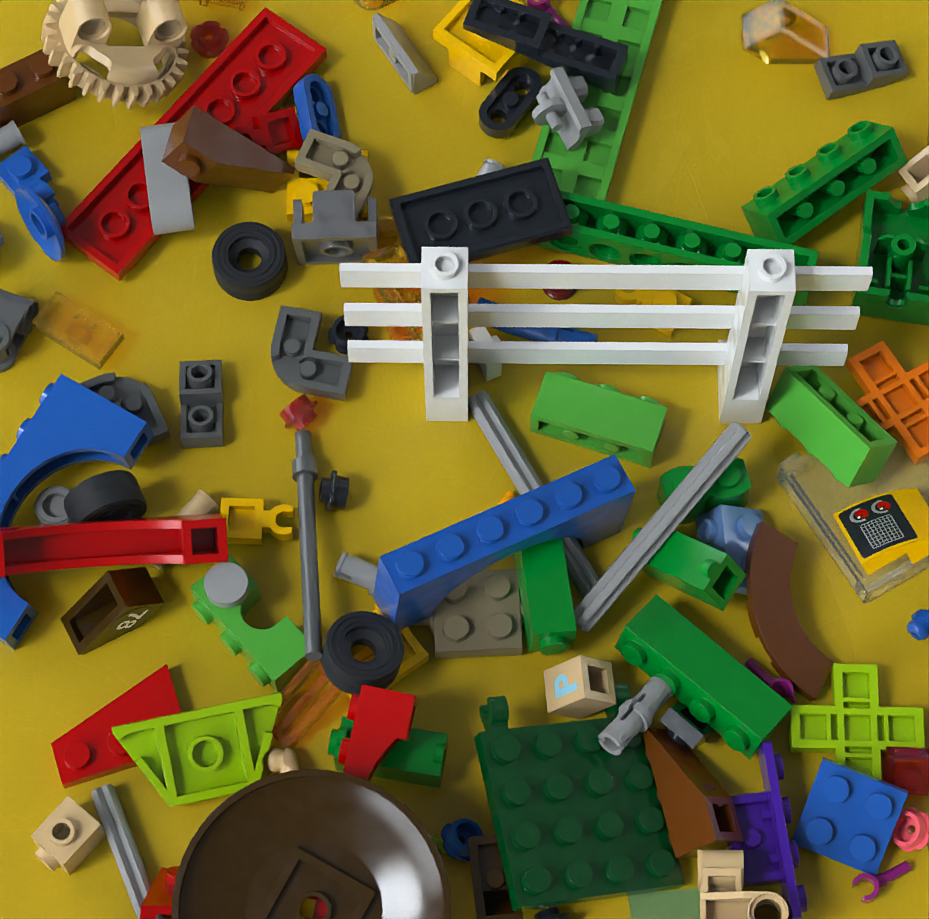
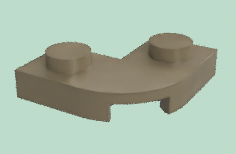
[295,129,374,221]

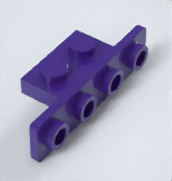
[729,741,807,919]

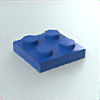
[791,757,908,876]

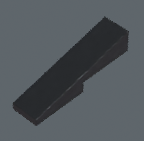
[463,0,629,95]

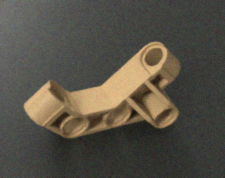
[697,850,789,919]

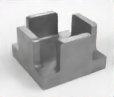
[292,190,380,265]

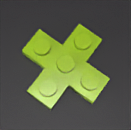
[789,663,925,780]

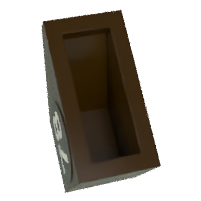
[60,567,164,655]

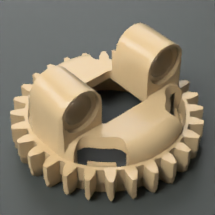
[41,0,189,109]

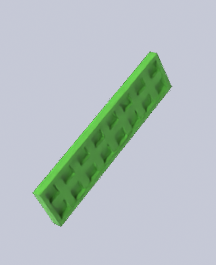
[532,0,663,201]

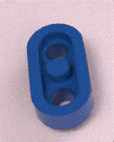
[293,74,341,141]

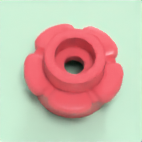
[891,807,929,852]

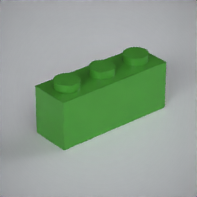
[765,366,897,488]
[530,370,668,468]

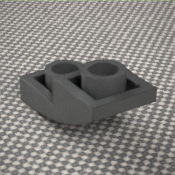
[814,40,909,100]
[179,360,224,448]

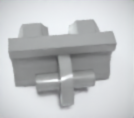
[532,67,604,151]

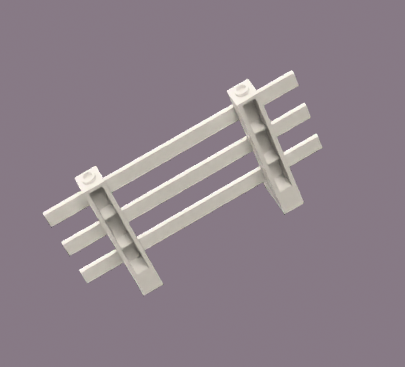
[339,247,873,423]

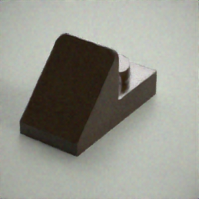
[467,834,523,919]

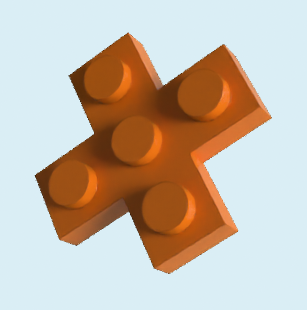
[846,340,929,465]

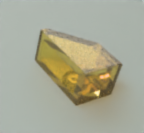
[741,0,830,64]

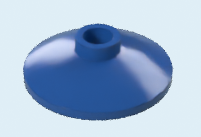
[15,186,66,261]

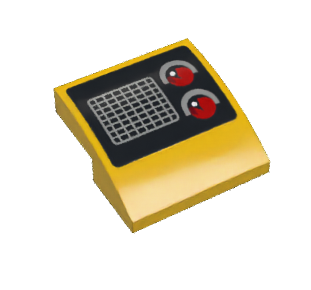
[833,488,929,575]

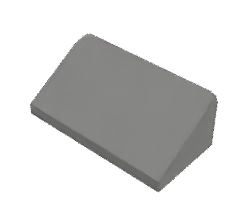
[372,13,438,95]

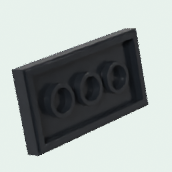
[389,157,573,263]

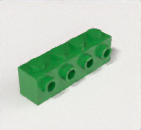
[741,120,908,244]
[615,594,793,760]

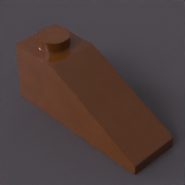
[161,106,295,193]

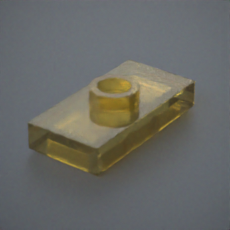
[32,291,125,370]

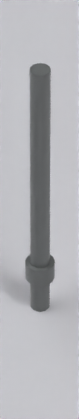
[292,430,322,661]

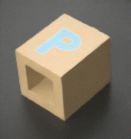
[543,655,616,719]

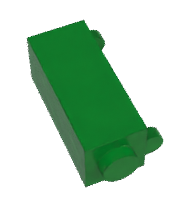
[632,527,746,611]
[515,538,577,656]
[328,716,448,788]

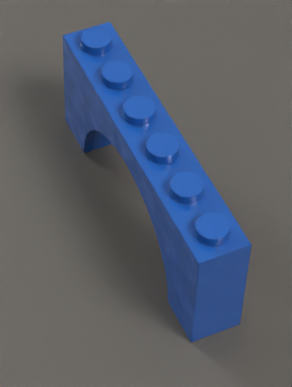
[0,374,154,650]
[373,454,636,631]

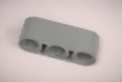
[140,122,195,235]

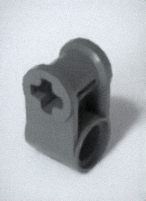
[0,289,39,372]

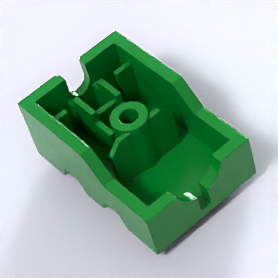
[850,190,929,326]

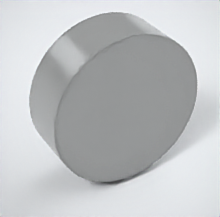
[34,486,70,525]
[204,562,249,608]

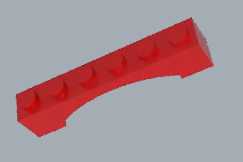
[0,513,228,577]
[304,684,418,919]

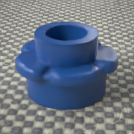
[441,818,483,862]

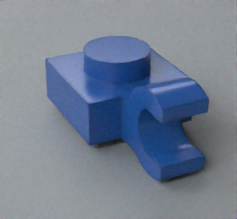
[0,145,59,206]

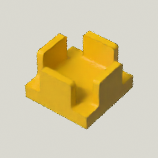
[433,0,530,86]

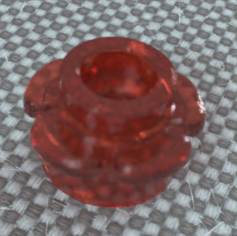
[190,20,229,59]
[279,394,318,431]

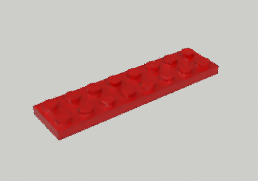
[61,7,327,281]

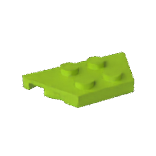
[111,692,282,807]

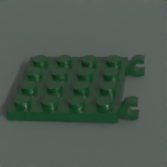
[474,683,685,912]

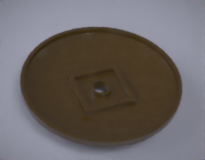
[171,769,452,919]

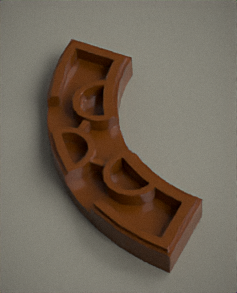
[744,521,834,701]

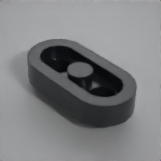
[479,67,542,138]

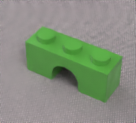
[190,555,317,692]

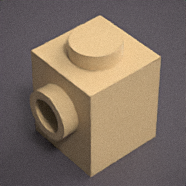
[31,796,106,875]

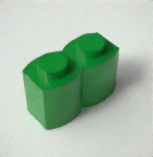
[657,458,752,525]

